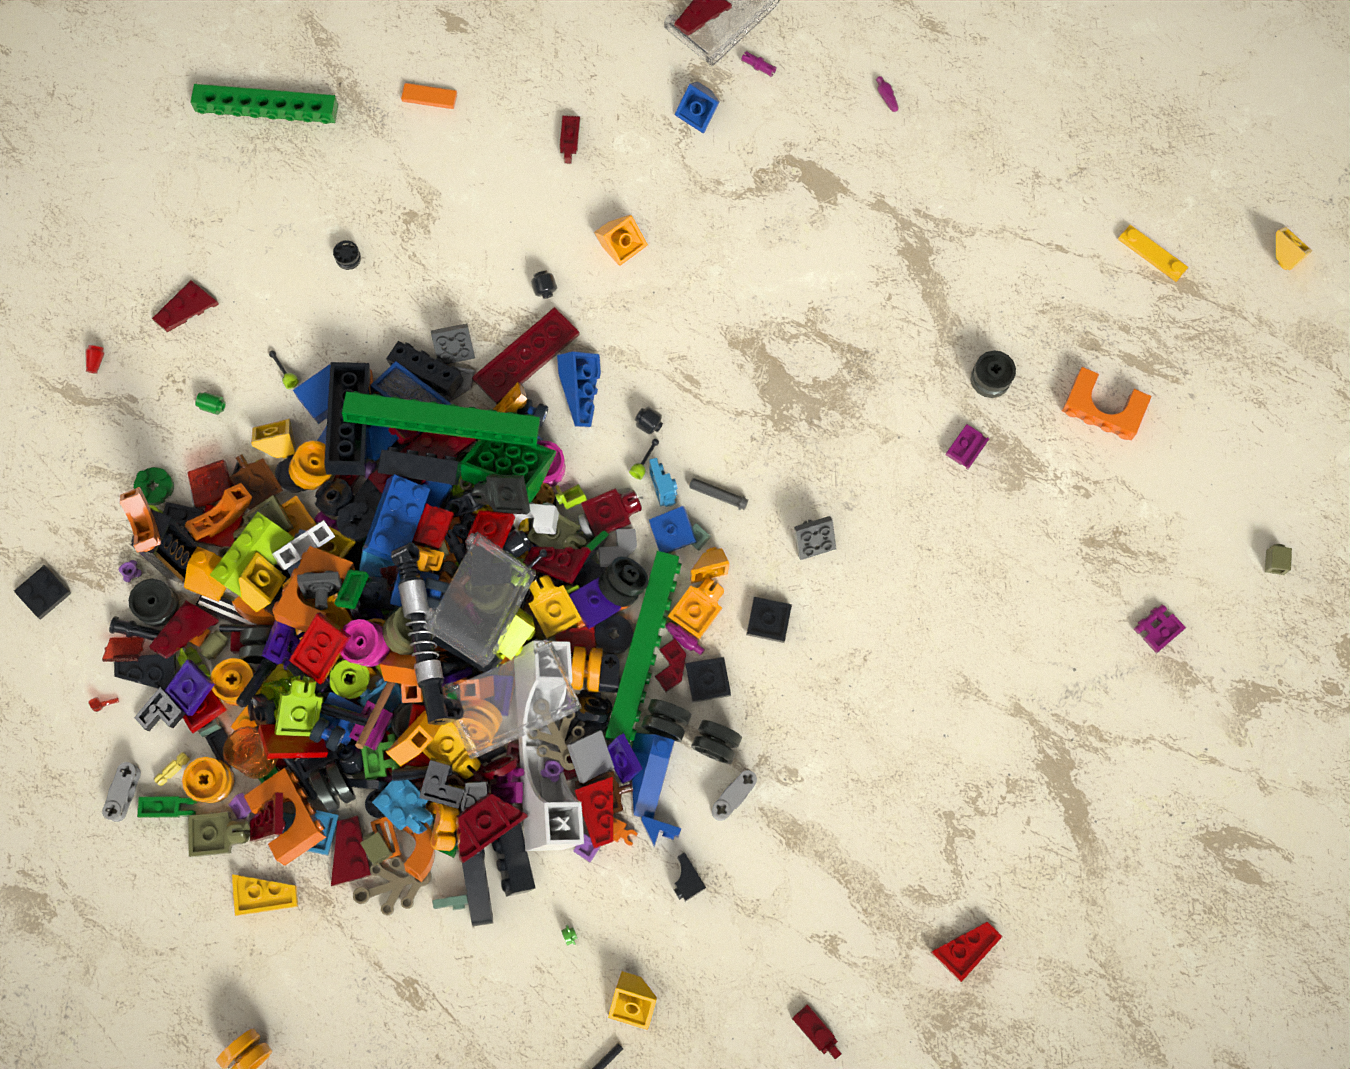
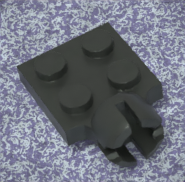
[472,474,531,515]

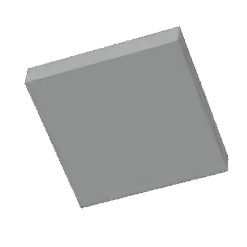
[567,730,614,783]

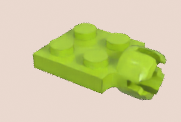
[274,676,322,736]

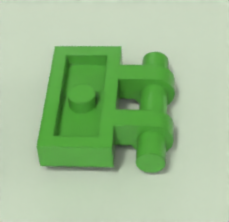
[362,734,400,780]

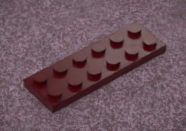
[472,307,580,405]
[368,432,478,494]

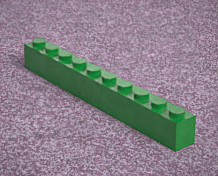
[342,391,540,446]
[605,551,682,743]

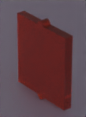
[102,637,145,662]

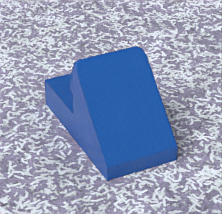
[641,816,681,847]

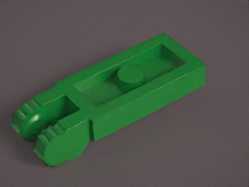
[137,796,197,818]

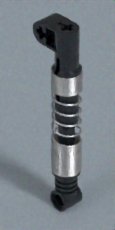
[391,542,464,725]

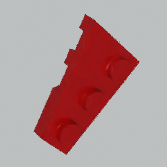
[574,777,614,849]
[930,922,1003,982]

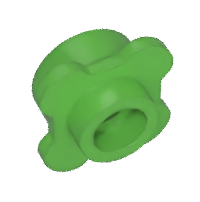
[561,925,578,946]

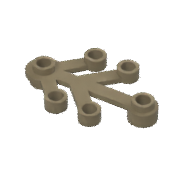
[527,698,584,770]
[353,857,432,916]

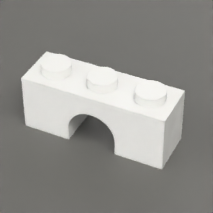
[510,502,559,534]
[272,520,335,570]

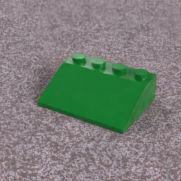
[461,439,556,504]

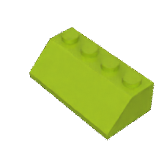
[210,512,295,598]

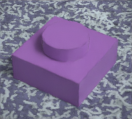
[229,792,251,819]
[573,834,601,863]

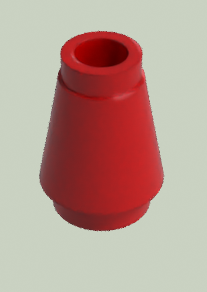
[85,345,105,374]

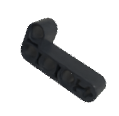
[462,849,493,927]

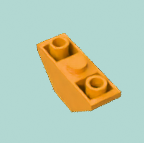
[386,710,441,766]

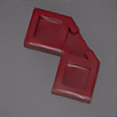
[655,638,686,693]

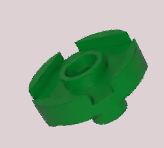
[133,467,174,506]

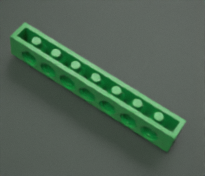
[190,84,338,124]

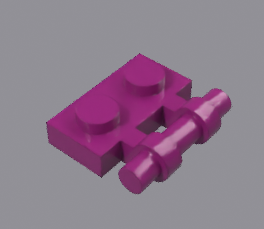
[1134,604,1186,653]
[491,767,524,804]

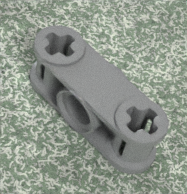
[102,762,141,822]
[712,770,757,821]

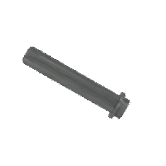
[689,478,749,510]

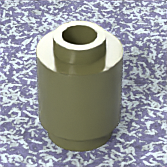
[199,630,229,660]

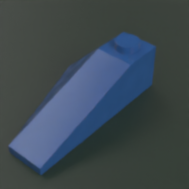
[557,351,601,427]
[632,733,674,819]

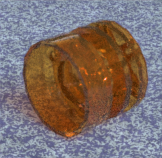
[223,726,278,779]

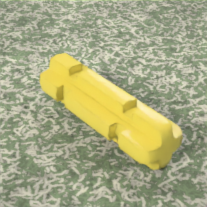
[154,752,190,786]

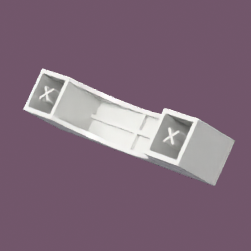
[514,641,584,851]

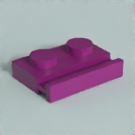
[945,424,989,470]
[349,701,395,750]

